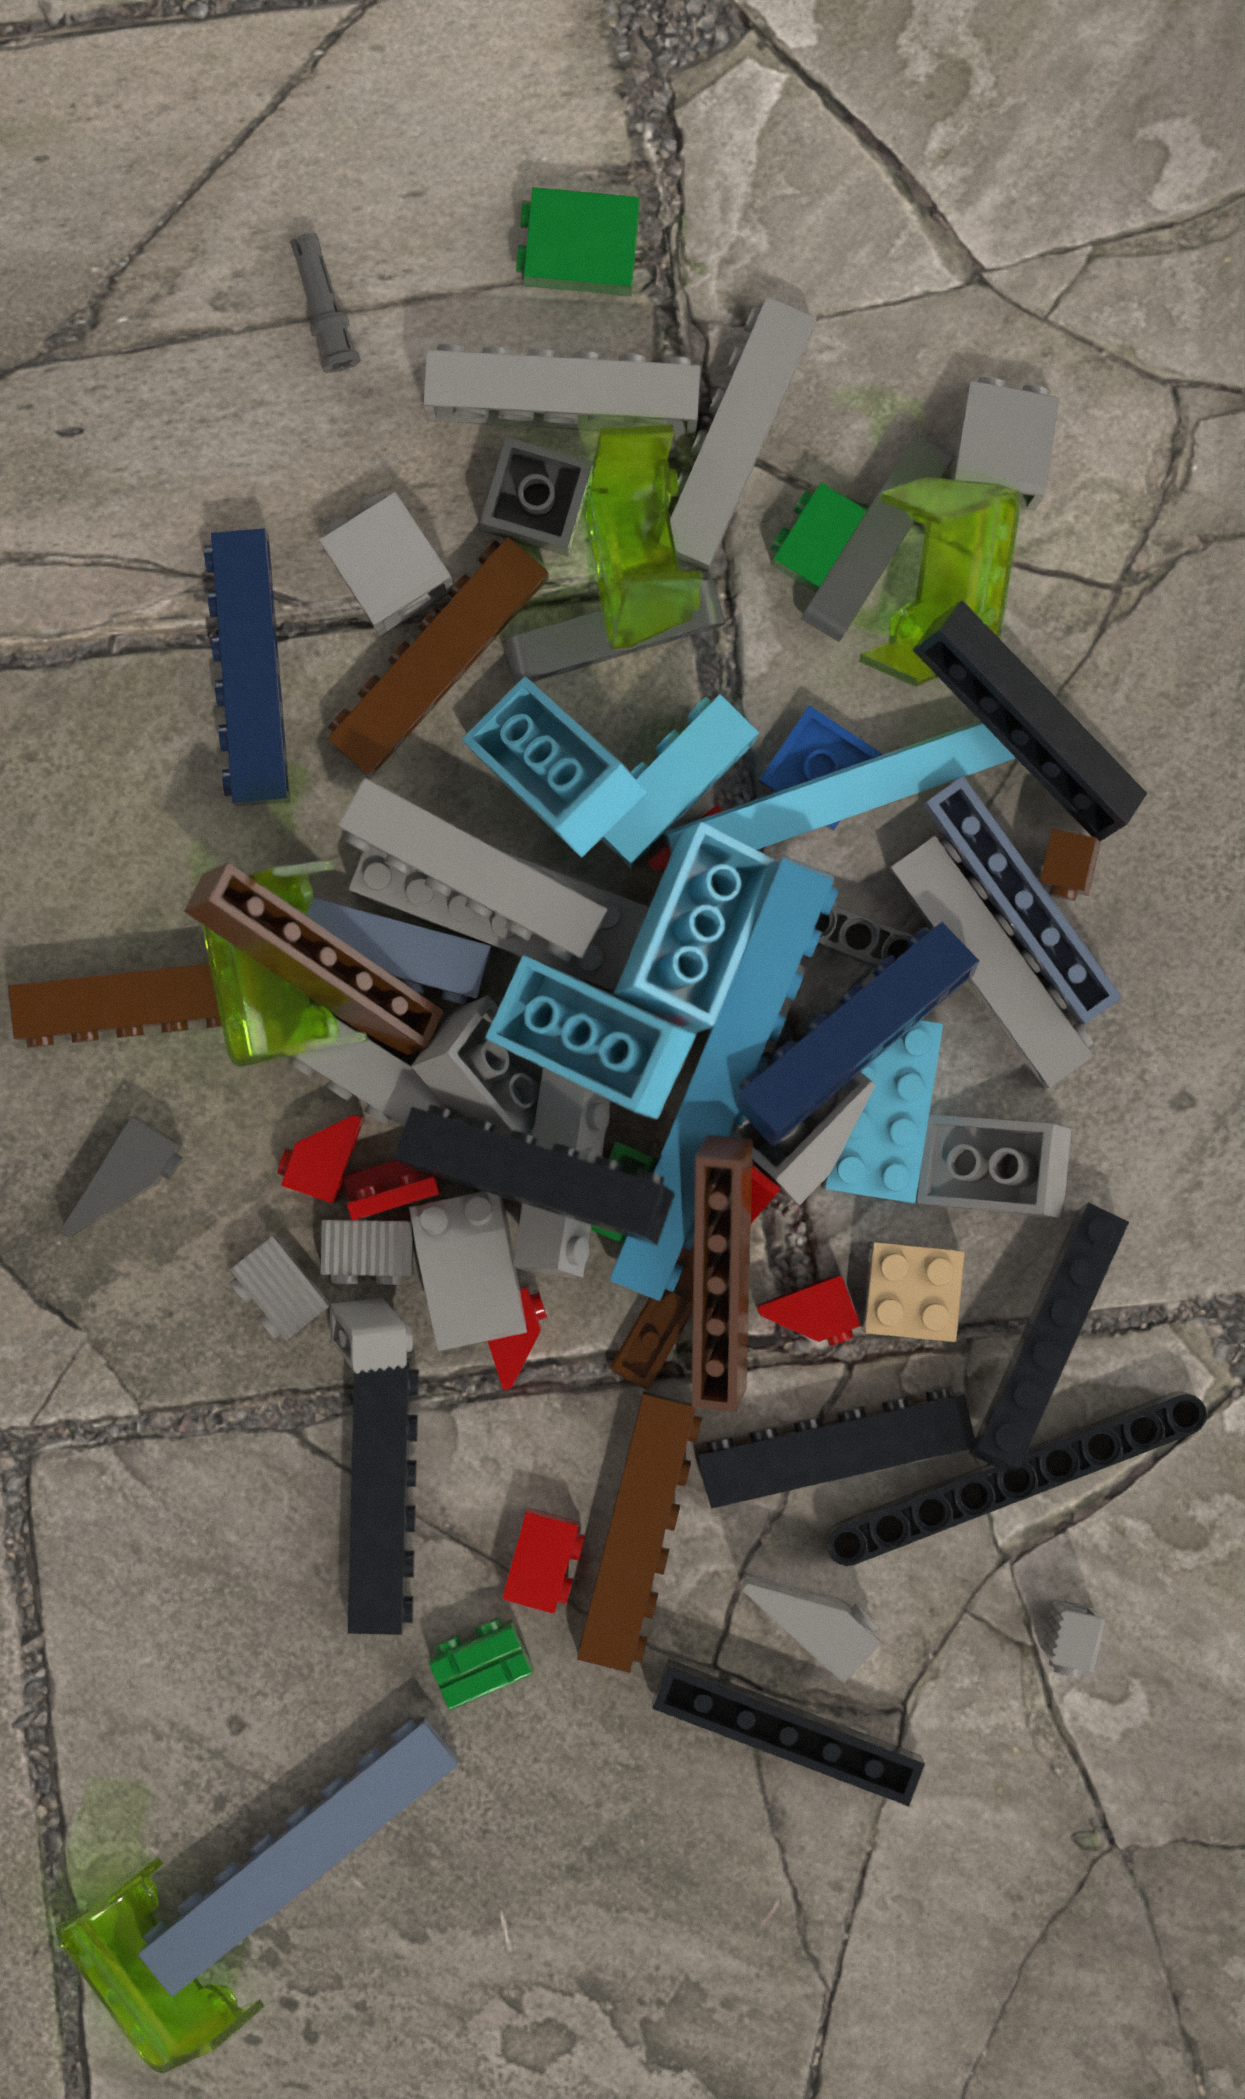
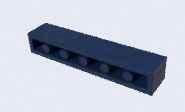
[204,528,290,807]
[736,922,980,1146]

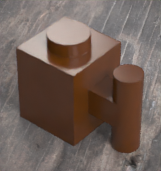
[1040,829,1101,901]

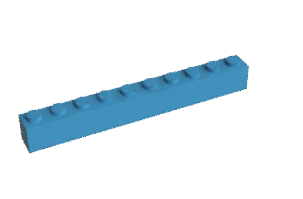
[609,855,839,1301]

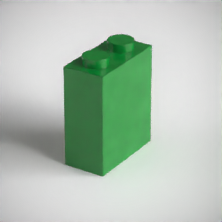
[516,187,640,296]

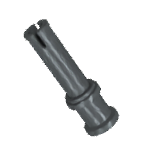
[290,233,361,373]

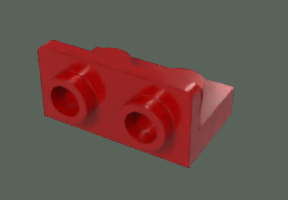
[343,1160,442,1221]

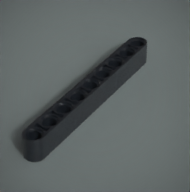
[825,1391,1207,1566]

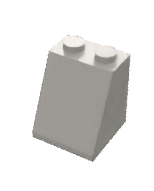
[947,377,1059,511]
[319,492,454,637]

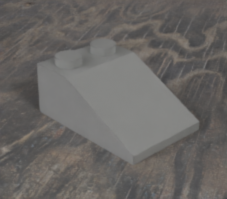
[412,995,543,1137]
[728,1072,876,1205]
[917,1114,1072,1219]
[409,1191,527,1351]
[739,1573,881,1684]

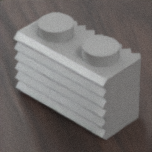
[321,1219,414,1285]
[230,1235,331,1341]
[330,1298,413,1374]
[1040,1599,1106,1678]

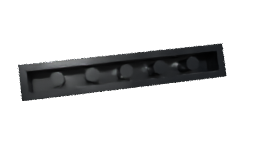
[912,600,1147,842]
[394,1104,675,1246]
[968,1202,1129,1473]
[347,1359,419,1635]
[698,1386,975,1509]
[652,1659,925,1807]

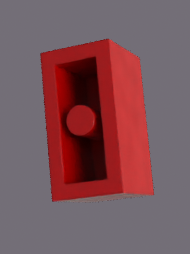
[502,1507,585,1614]

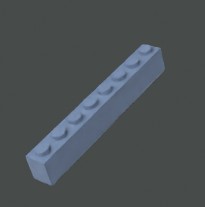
[138,1717,459,1997]

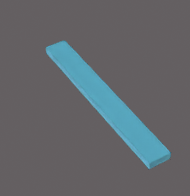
[664,721,1015,854]

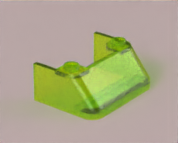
[585,425,702,650]
[859,477,1021,687]
[202,860,367,1067]
[56,1857,265,2073]

